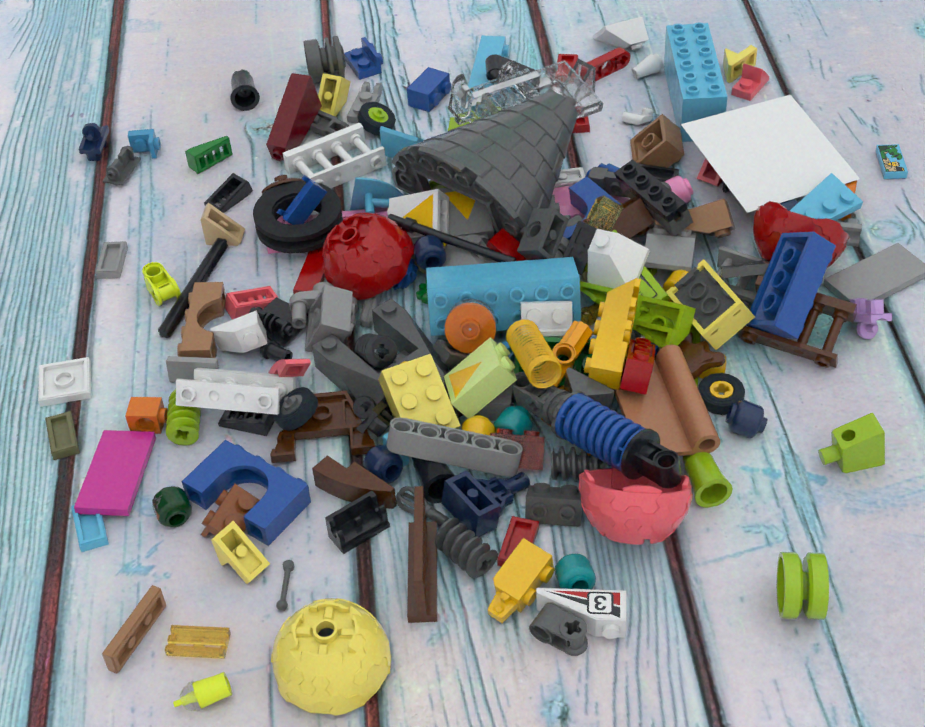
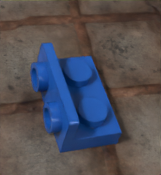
[344,37,383,80]

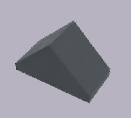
[564,367,614,410]

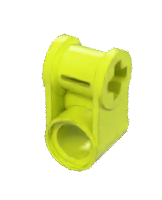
[142,262,181,306]

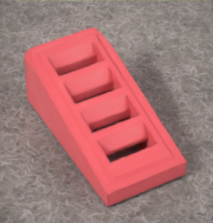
[225,286,278,320]

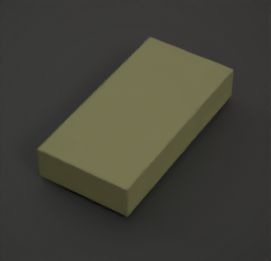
[45,411,80,460]

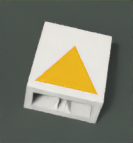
[387,189,449,246]

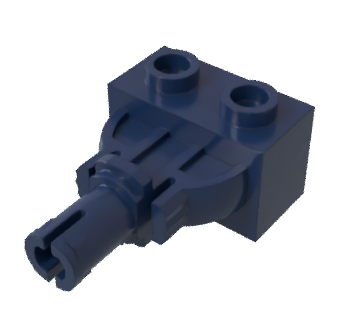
[441,470,530,537]

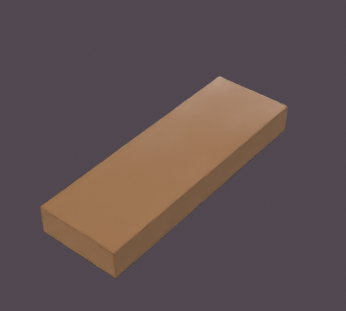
[102,585,166,674]

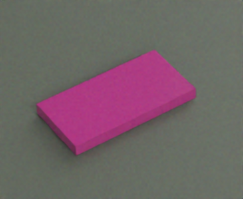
[74,430,156,516]

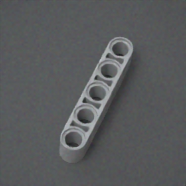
[387,417,523,477]

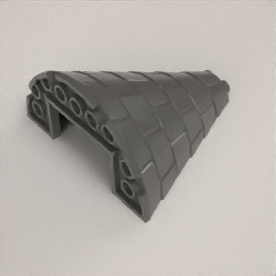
[392,89,578,242]

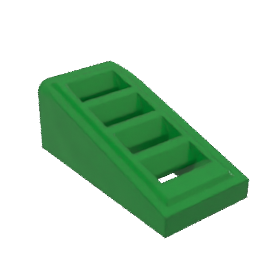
[185,136,233,174]

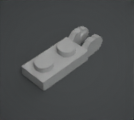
[347,82,383,123]

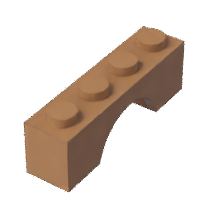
[177,282,226,358]

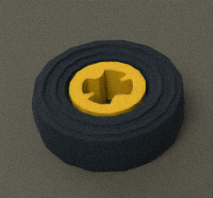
[698,373,745,415]

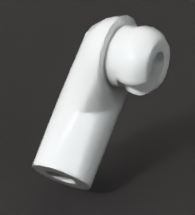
[622,107,654,125]

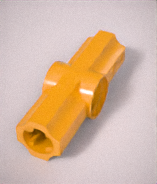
[537,321,593,388]

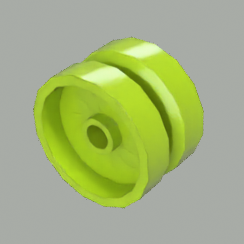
[776,552,829,620]

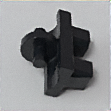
[353,395,394,438]

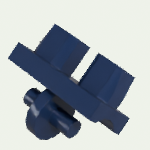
[79,123,109,161]

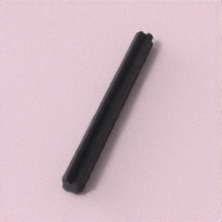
[158,238,228,338]

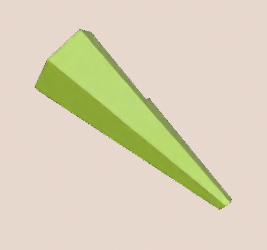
[580,281,696,349]

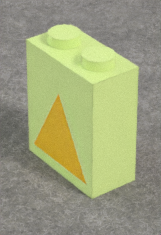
[444,337,517,418]

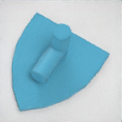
[350,177,404,213]

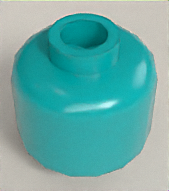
[494,406,533,444]
[555,553,596,590]

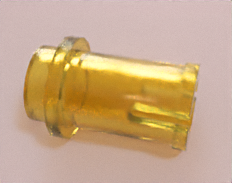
[581,302,600,325]

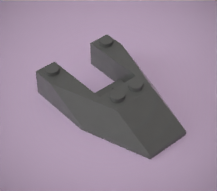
[312,298,463,418]

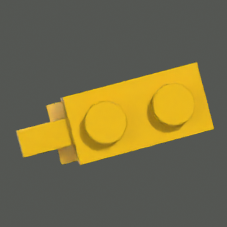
[487,538,555,623]

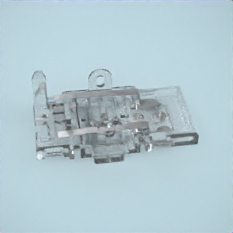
[448,60,604,125]

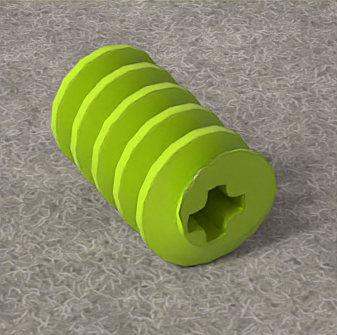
[166,390,201,446]

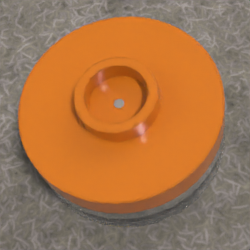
[445,299,497,354]

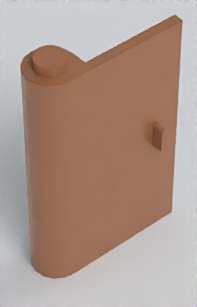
[613,345,720,456]

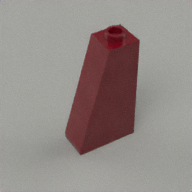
[266,73,322,161]

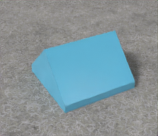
[380,126,424,158]

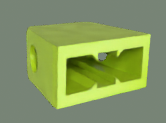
[818,413,885,473]

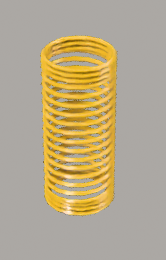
[506,319,562,388]

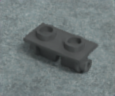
[103,146,141,185]

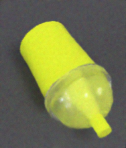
[173,672,232,712]

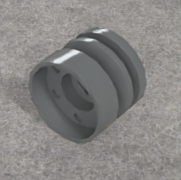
[303,36,346,83]

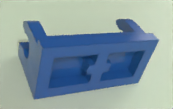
[277,175,327,225]

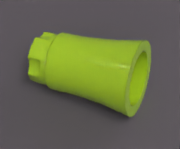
[683,452,733,508]

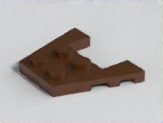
[270,390,375,463]

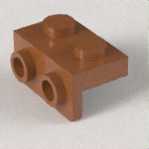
[201,484,260,537]

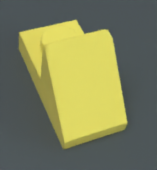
[723,45,757,83]
[211,521,270,584]

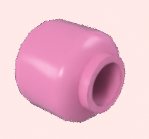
[664,176,693,204]

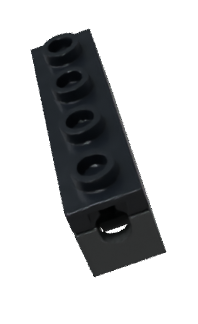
[614,159,693,236]

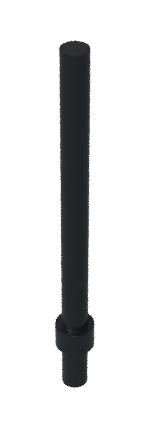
[388,214,517,262]

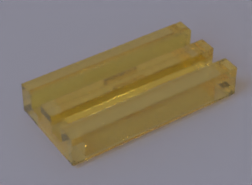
[165,625,231,659]

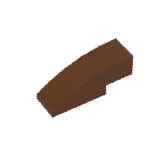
[312,455,397,509]

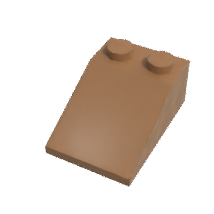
[655,199,735,238]

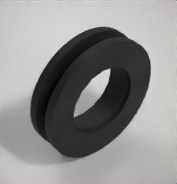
[253,181,343,253]

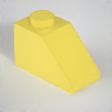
[318,73,351,117]

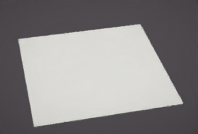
[681,95,860,213]

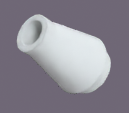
[631,53,664,79]

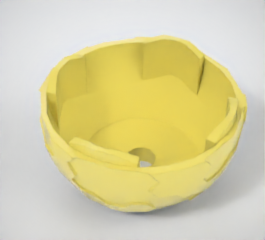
[271,598,392,716]

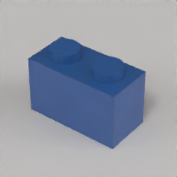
[407,67,451,112]

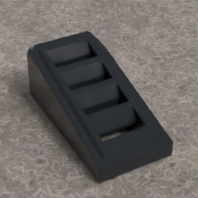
[204,173,253,213]
[218,410,275,436]

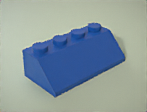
[747,232,836,339]

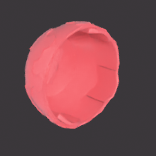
[579,467,693,545]

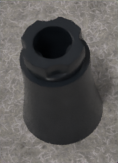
[230,69,260,111]
[412,457,455,503]

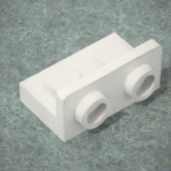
[520,301,572,338]

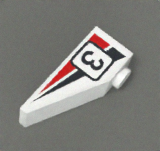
[536,588,626,639]

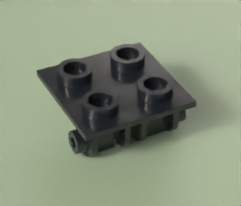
[249,297,308,347]

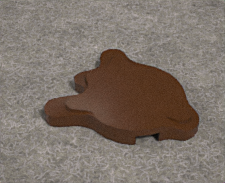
[654,331,725,379]

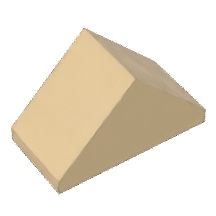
[201,203,245,246]

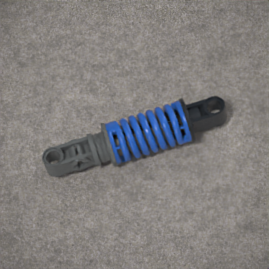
[512,372,682,488]

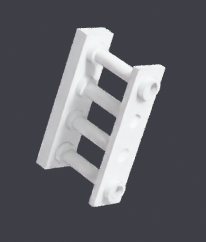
[283,123,386,188]
[176,368,296,415]

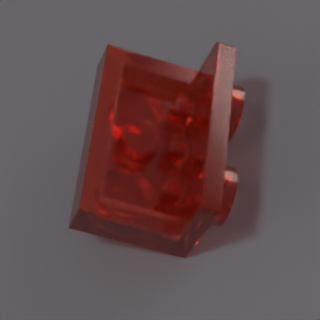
[490,428,545,470]

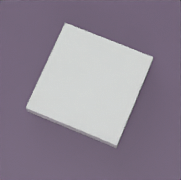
[38,357,92,407]

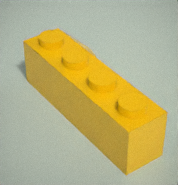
[584,278,641,390]

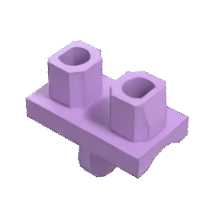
[850,298,892,339]

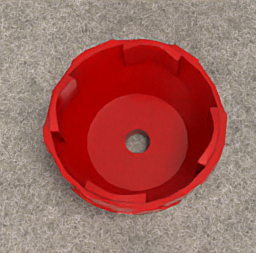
[753,201,850,267]
[322,213,414,300]

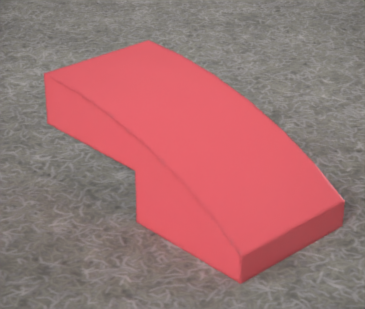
[268,359,311,377]

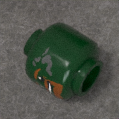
[152,486,192,528]

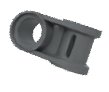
[529,603,588,656]

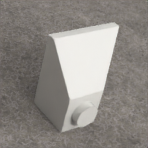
[593,17,649,51]
[587,229,650,289]

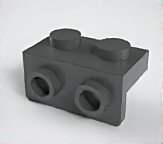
[525,483,582,527]

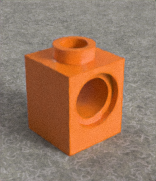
[125,397,168,434]

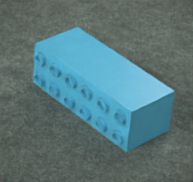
[664,22,728,142]
[426,257,581,336]

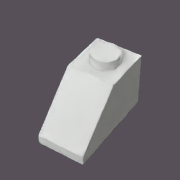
[210,310,267,353]

